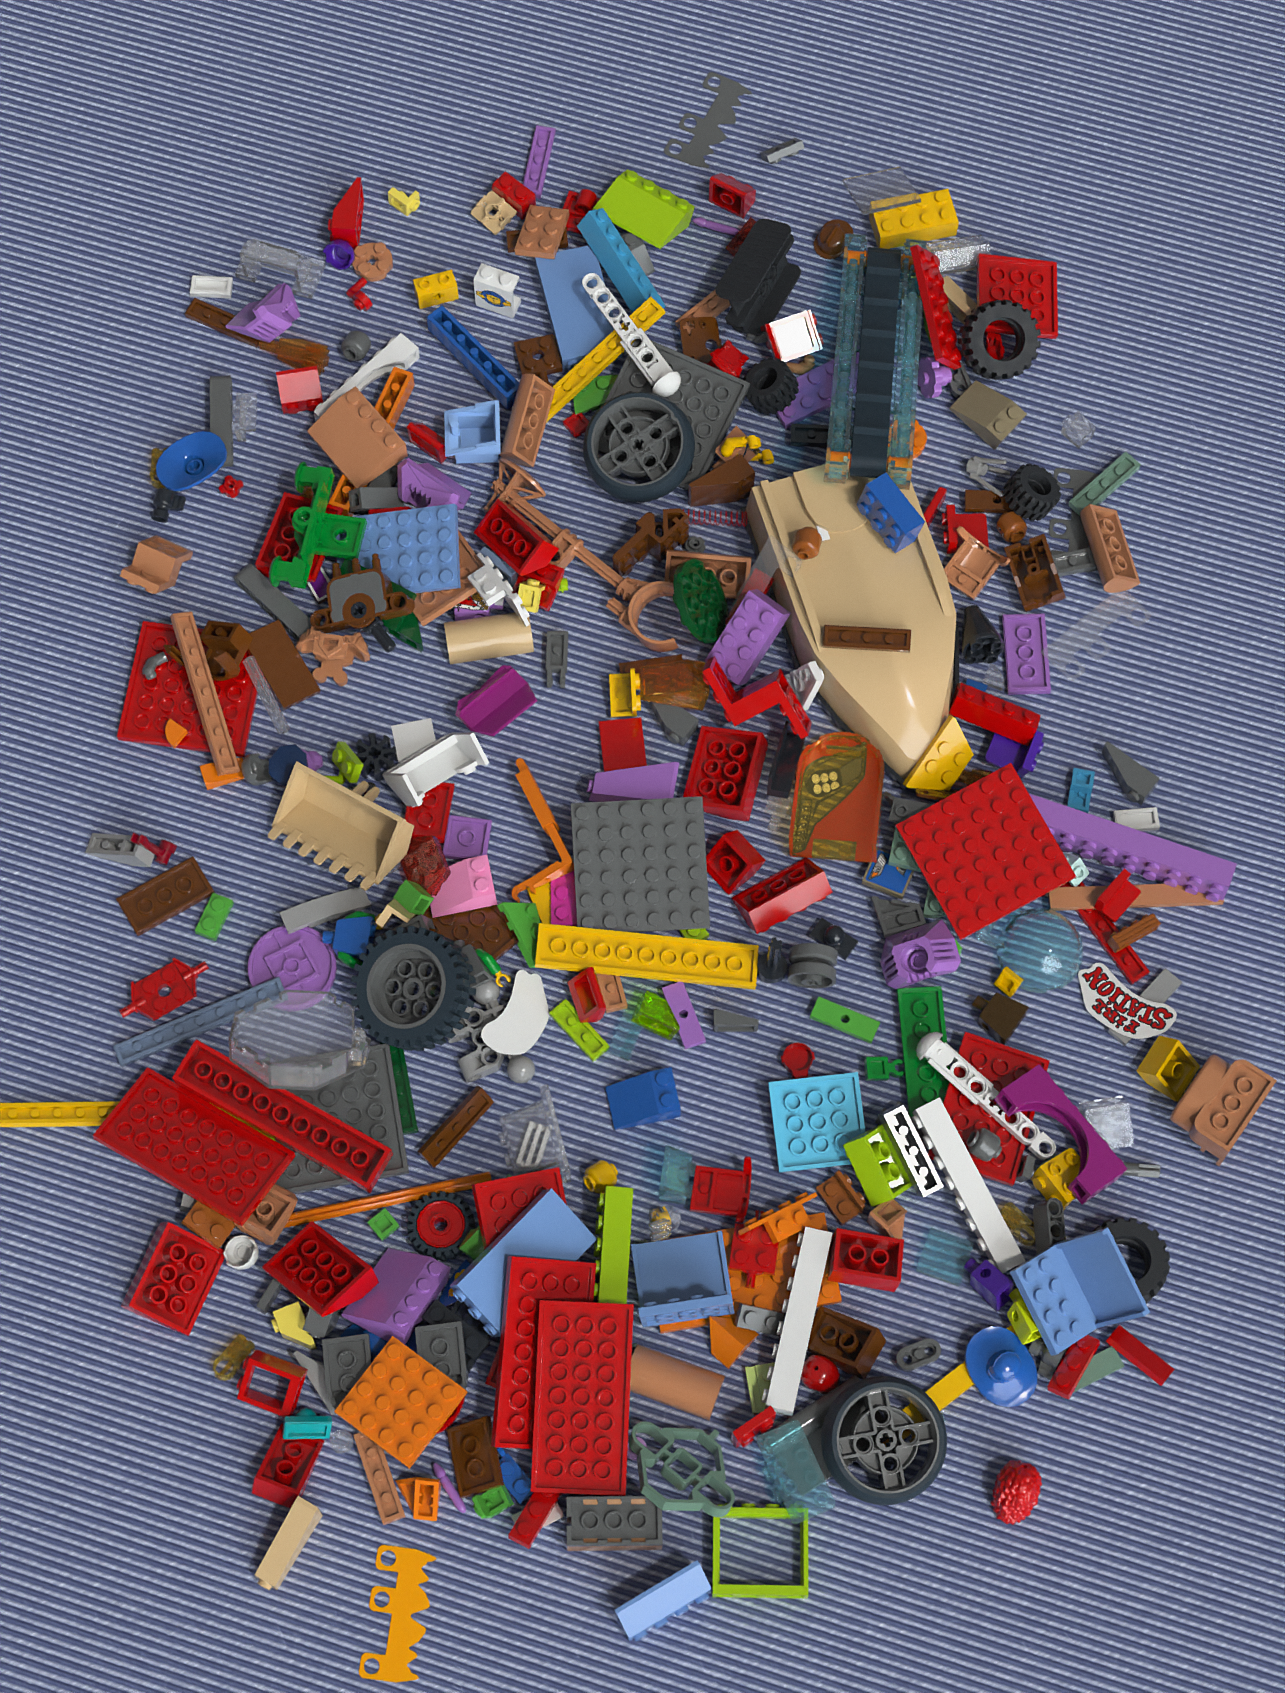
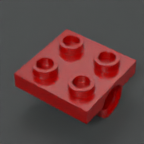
[563,189,600,234]

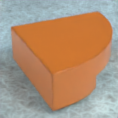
[165,719,188,749]

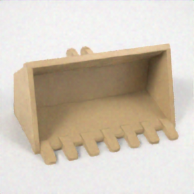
[268,761,414,891]

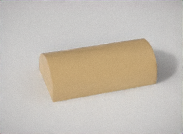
[444,611,534,664]

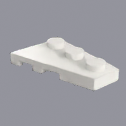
[784,661,824,710]

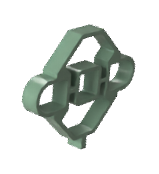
[628,1421,735,1517]

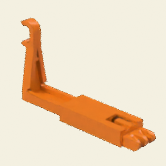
[512,758,574,903]

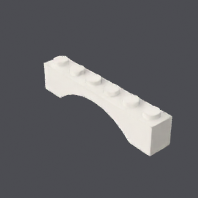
[314,333,420,422]

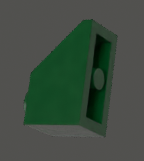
[385,612,423,653]

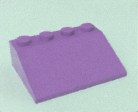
[342,1248,451,1344]

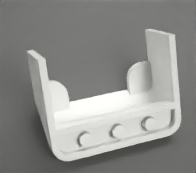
[382,732,489,807]

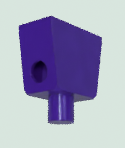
[964,1258,1013,1312]

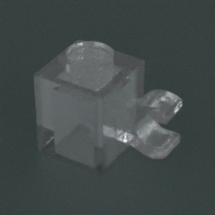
[764,796,795,832]

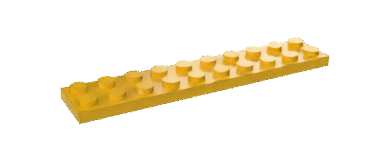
[535,923,759,990]

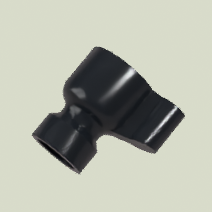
[151,488,186,523]

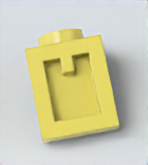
[388,187,420,216]
[518,579,545,613]

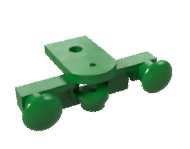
[269,461,367,589]

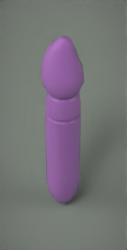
[693,217,740,236]
[433,1463,466,1513]

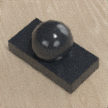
[809,918,858,961]

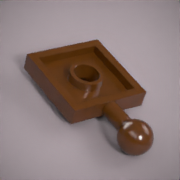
[514,334,563,387]

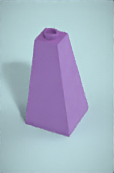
[586,762,679,802]

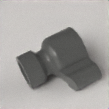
[1028,1338,1066,1380]

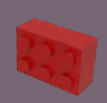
[827,1228,904,1292]

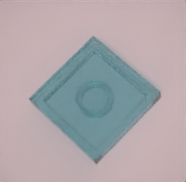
[916,1227,974,1287]

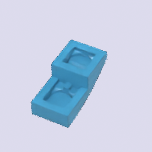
[1067,768,1095,813]

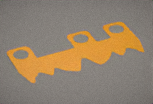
[359,1545,437,1682]

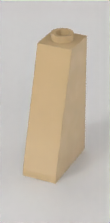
[255,1496,323,1590]

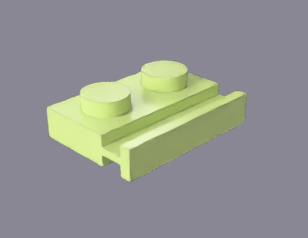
[745,1362,775,1414]

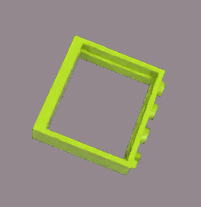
[712,1503,808,1599]

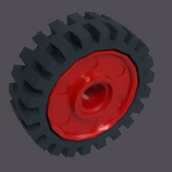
[407,1191,475,1262]

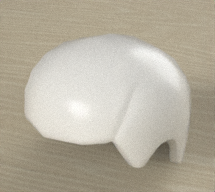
[223,1235,259,1270]

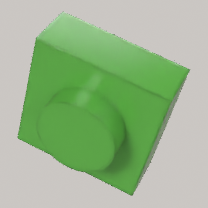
[367,1208,400,1241]

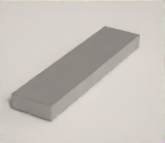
[1108,968,1182,1046]

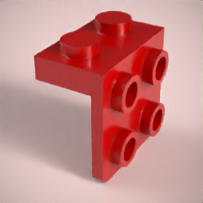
[941,504,989,554]

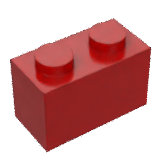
[492,171,536,220]

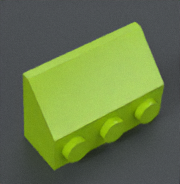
[843,1124,912,1207]

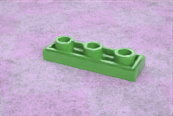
[810,997,880,1044]

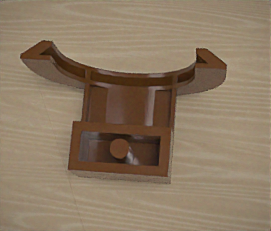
[164,620,253,681]

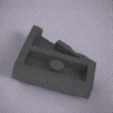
[871,896,926,938]

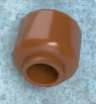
[996,512,1027,543]
[792,527,822,560]

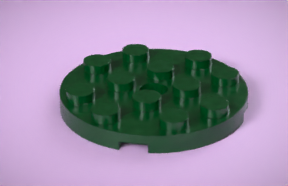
[672,559,729,643]

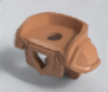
[296,626,370,686]

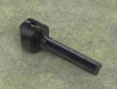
[757,937,787,983]

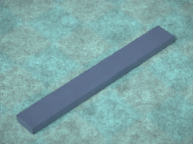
[113,977,288,1067]

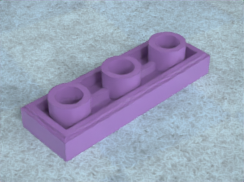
[662,982,706,1050]

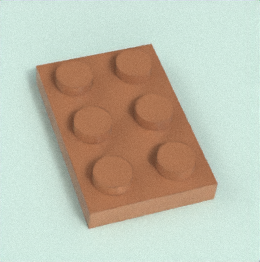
[514,205,570,259]

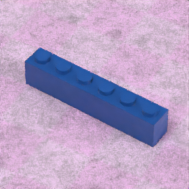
[427,305,519,410]

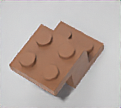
[120,535,193,594]

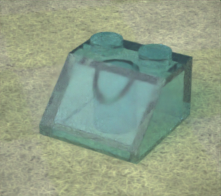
[659,1145,696,1205]

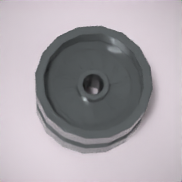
[788,943,838,989]

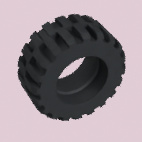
[958,300,1041,380]
[1092,1217,1170,1303]

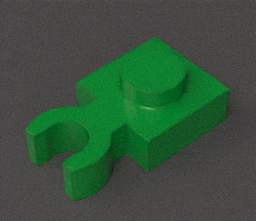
[864,1057,904,1081]

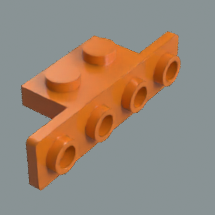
[738,1192,818,1244]

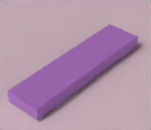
[523,125,556,199]

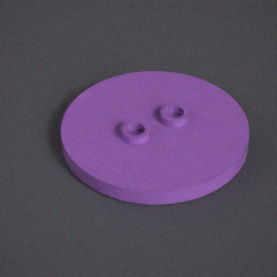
[248,925,337,1011]

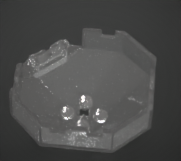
[229,990,371,1091]

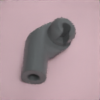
[142,652,168,680]

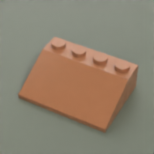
[307,386,408,489]

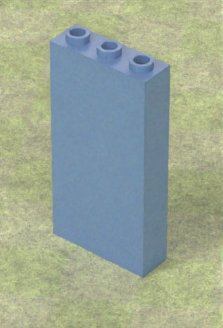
[535,245,622,370]
[450,1188,597,1337]

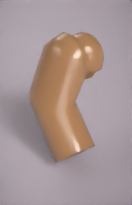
[787,355,815,375]

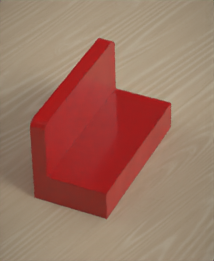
[1094,868,1141,922]

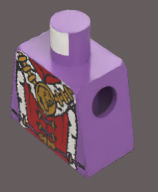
[454,592,504,621]

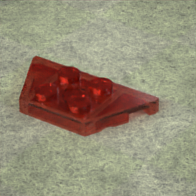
[400,835,451,912]

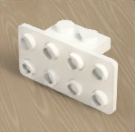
[467,552,530,627]

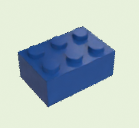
[856,473,925,553]

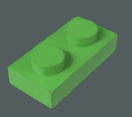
[195,893,234,941]

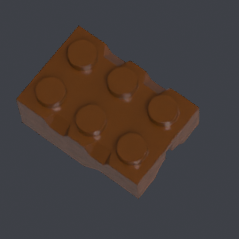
[1004,534,1066,612]

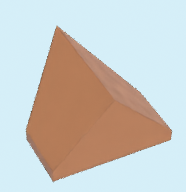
[867,1199,907,1239]

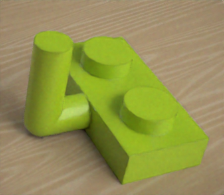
[323,741,364,785]

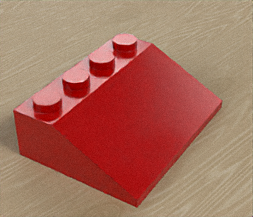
[255,492,344,582]
[683,726,768,822]
[262,1221,379,1318]
[121,1222,225,1336]

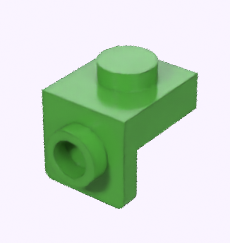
[472,1484,514,1519]

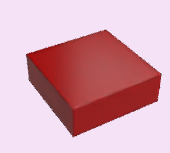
[563,413,589,438]

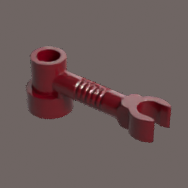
[130,832,177,866]

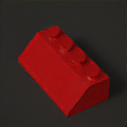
[474,499,559,576]
[949,683,1041,746]
[732,858,833,934]

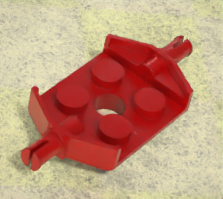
[119,958,209,1021]

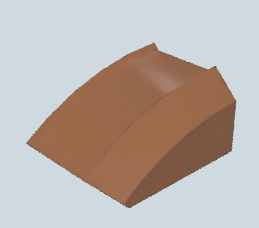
[234,1184,298,1245]

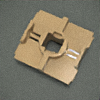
[470,191,517,235]

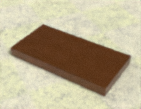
[247,620,321,711]
[116,857,215,936]

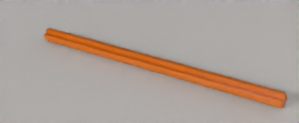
[284,1172,492,1228]

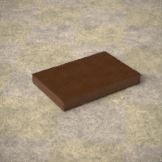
[446,1416,504,1498]

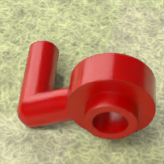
[346,277,373,311]

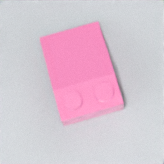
[425,855,498,918]

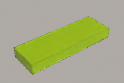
[549,999,610,1062]

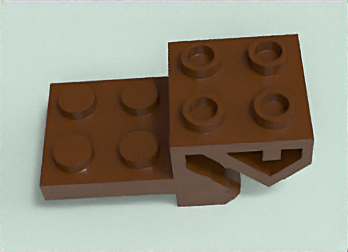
[613,508,689,576]

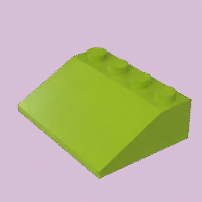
[593,169,695,249]

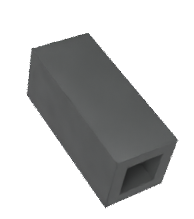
[348,487,404,512]

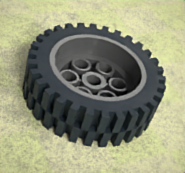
[350,926,476,1051]

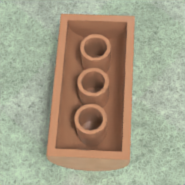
[499,374,555,467]
[1080,504,1140,593]
[665,549,752,599]
[630,1344,725,1421]

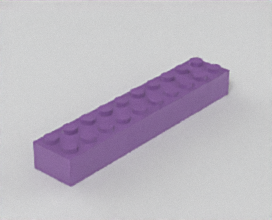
[1029,793,1237,902]

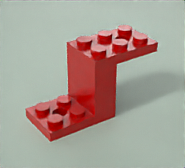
[702,656,812,739]

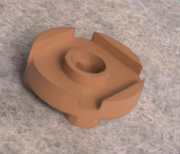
[352,242,393,282]

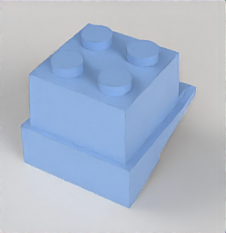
[444,400,501,464]

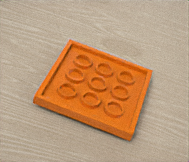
[334,1336,468,1469]

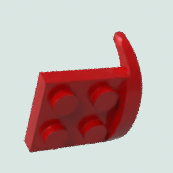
[690,1156,752,1223]

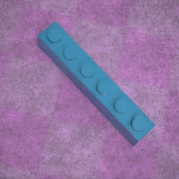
[577,208,666,313]

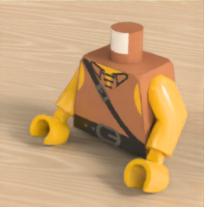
[712,426,774,469]

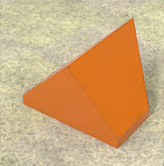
[709,1316,759,1370]
[395,1477,441,1521]

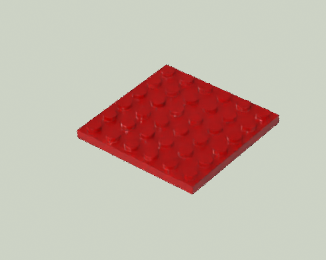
[117,621,262,757]
[895,763,1077,941]

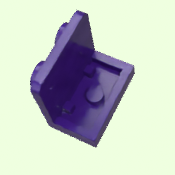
[984,731,1044,779]

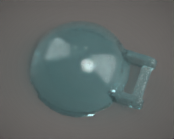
[976,908,1083,993]

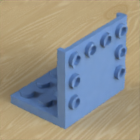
[1010,1228,1150,1356]
[631,1231,735,1328]

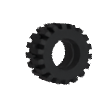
[743,358,799,415]
[1003,463,1061,521]

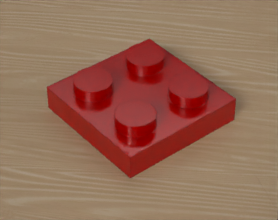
[731,1406,776,1448]

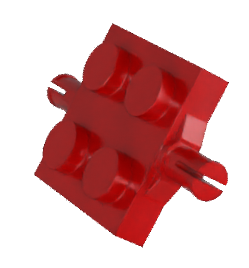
[729,1210,780,1289]

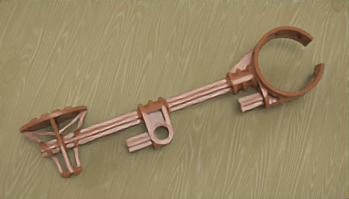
[483,458,679,652]

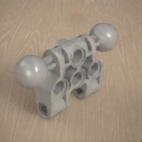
[447,980,535,1083]

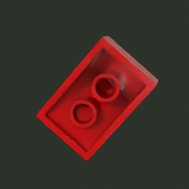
[328,177,365,250]
[252,1423,325,1509]

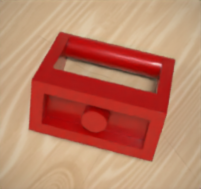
[407,422,447,464]
[567,967,606,1023]

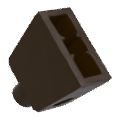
[972,993,1029,1045]

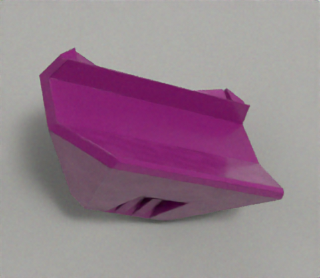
[455,665,538,737]

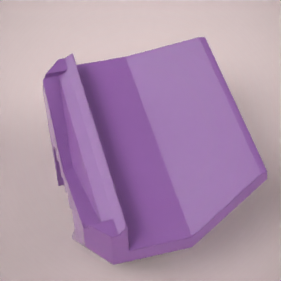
[225,283,301,343]
[397,458,471,511]
[880,919,961,989]

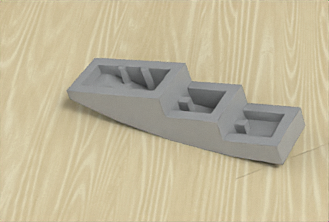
[279,887,371,934]

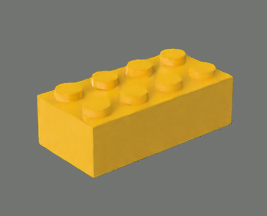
[869,189,959,249]

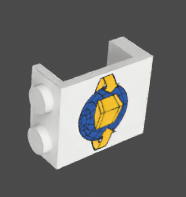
[473,263,521,318]

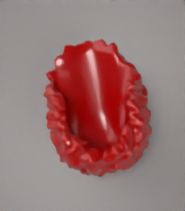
[990,1460,1042,1525]

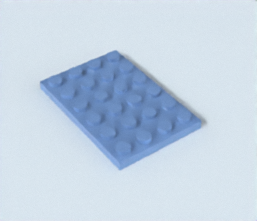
[336,504,461,594]

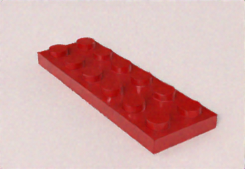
[910,245,961,370]

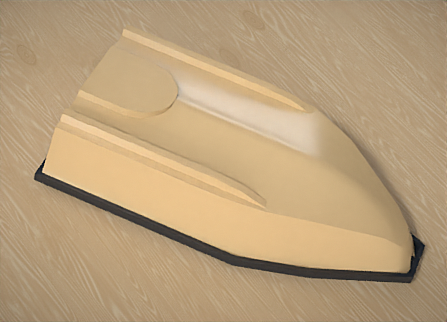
[739,446,959,790]

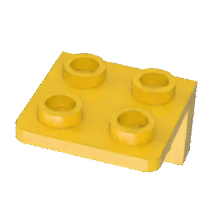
[609,668,641,718]
[1030,1148,1080,1210]

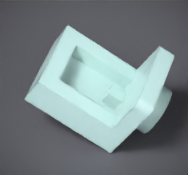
[1063,853,1089,887]

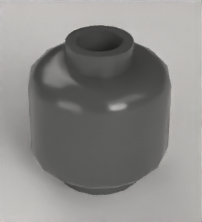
[341,330,371,361]
[967,1128,1002,1162]

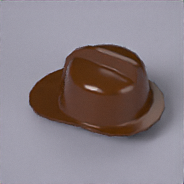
[814,219,854,260]

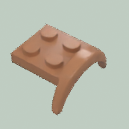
[944,526,1010,601]

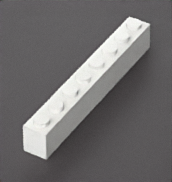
[912,1097,1025,1273]
[762,1227,832,1416]

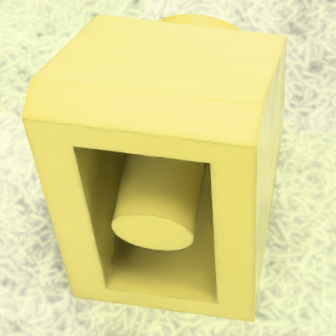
[271,1301,317,1350]

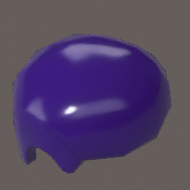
[323,239,355,270]

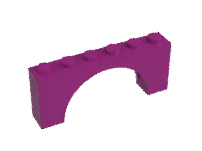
[994,1064,1127,1205]

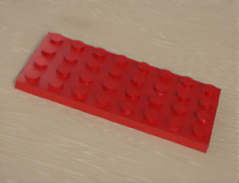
[93,1067,296,1227]
[491,1256,596,1449]
[531,1300,634,1496]

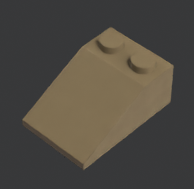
[949,380,1027,450]

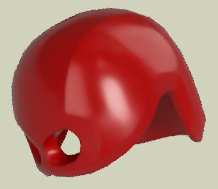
[801,1355,840,1394]

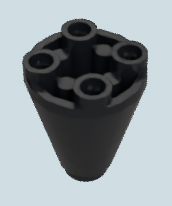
[962,605,1004,664]

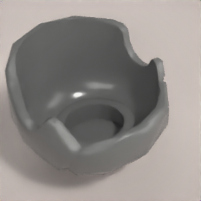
[241,753,273,786]

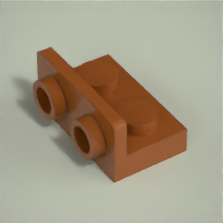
[815,1170,866,1226]

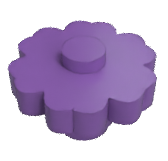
[917,356,952,398]

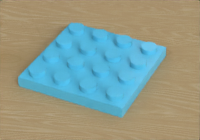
[768,1072,865,1173]

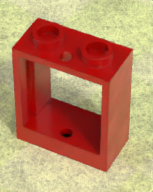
[236,1349,308,1417]

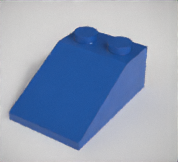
[605,1067,681,1130]

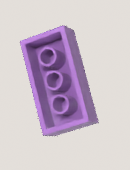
[705,589,791,685]

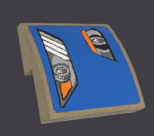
[861,848,915,899]

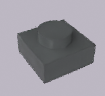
[1016,1155,1036,1182]

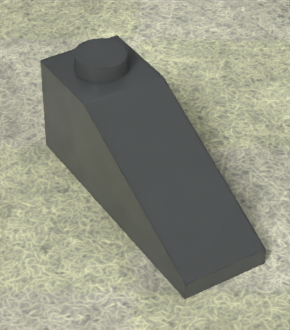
[644,684,699,746]
[1102,741,1160,805]

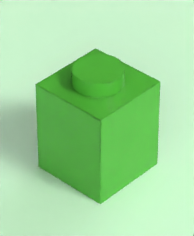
[393,880,434,915]

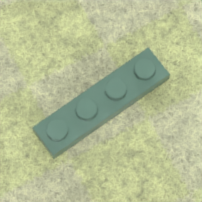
[1068,452,1141,516]

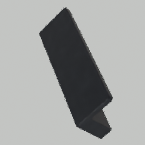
[767,720,806,799]

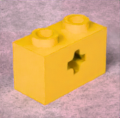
[413,269,459,309]

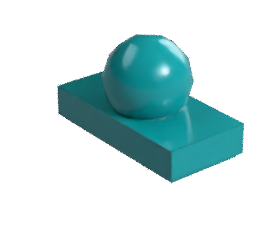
[282,1408,332,1439]

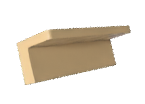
[943,275,977,324]
[375,899,416,928]

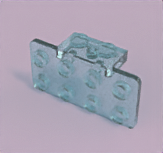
[757,1420,836,1524]

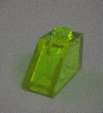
[631,990,680,1040]

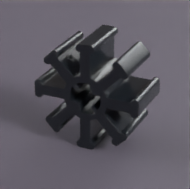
[354,733,398,781]

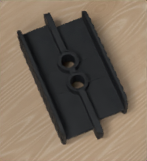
[715,219,801,336]

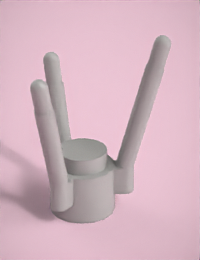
[966,456,1010,497]

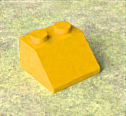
[1136,1035,1200,1102]

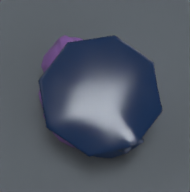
[269,744,323,786]

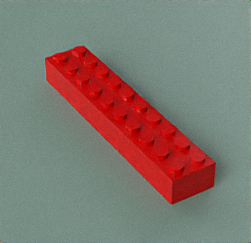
[172,1039,393,1193]

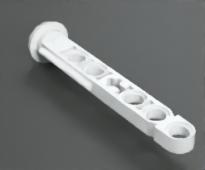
[582,273,681,397]
[916,1032,1056,1160]

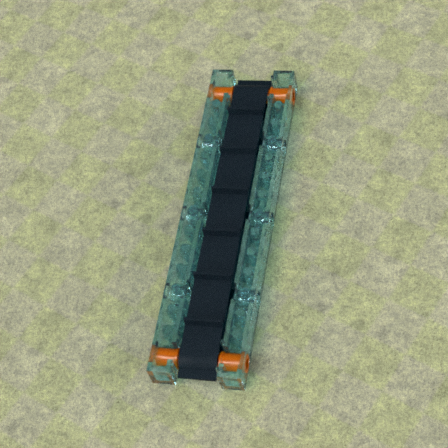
[824,233,926,490]

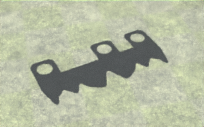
[664,72,752,168]
[1049,468,1100,573]

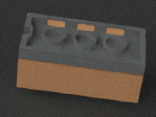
[567,1496,663,1551]

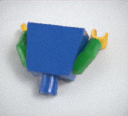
[322,911,386,972]

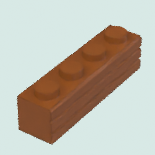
[1107,913,1161,953]

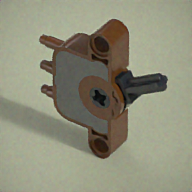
[310,553,415,653]

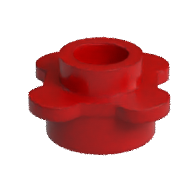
[219,475,244,498]

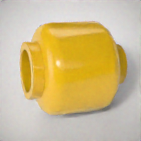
[583,1160,618,1194]

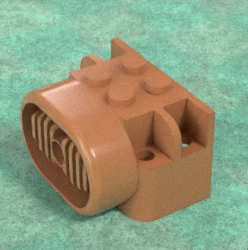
[1170,1054,1277,1166]

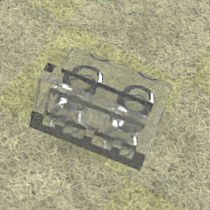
[1079,1096,1134,1150]

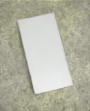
[190,275,233,299]
[1113,807,1160,831]

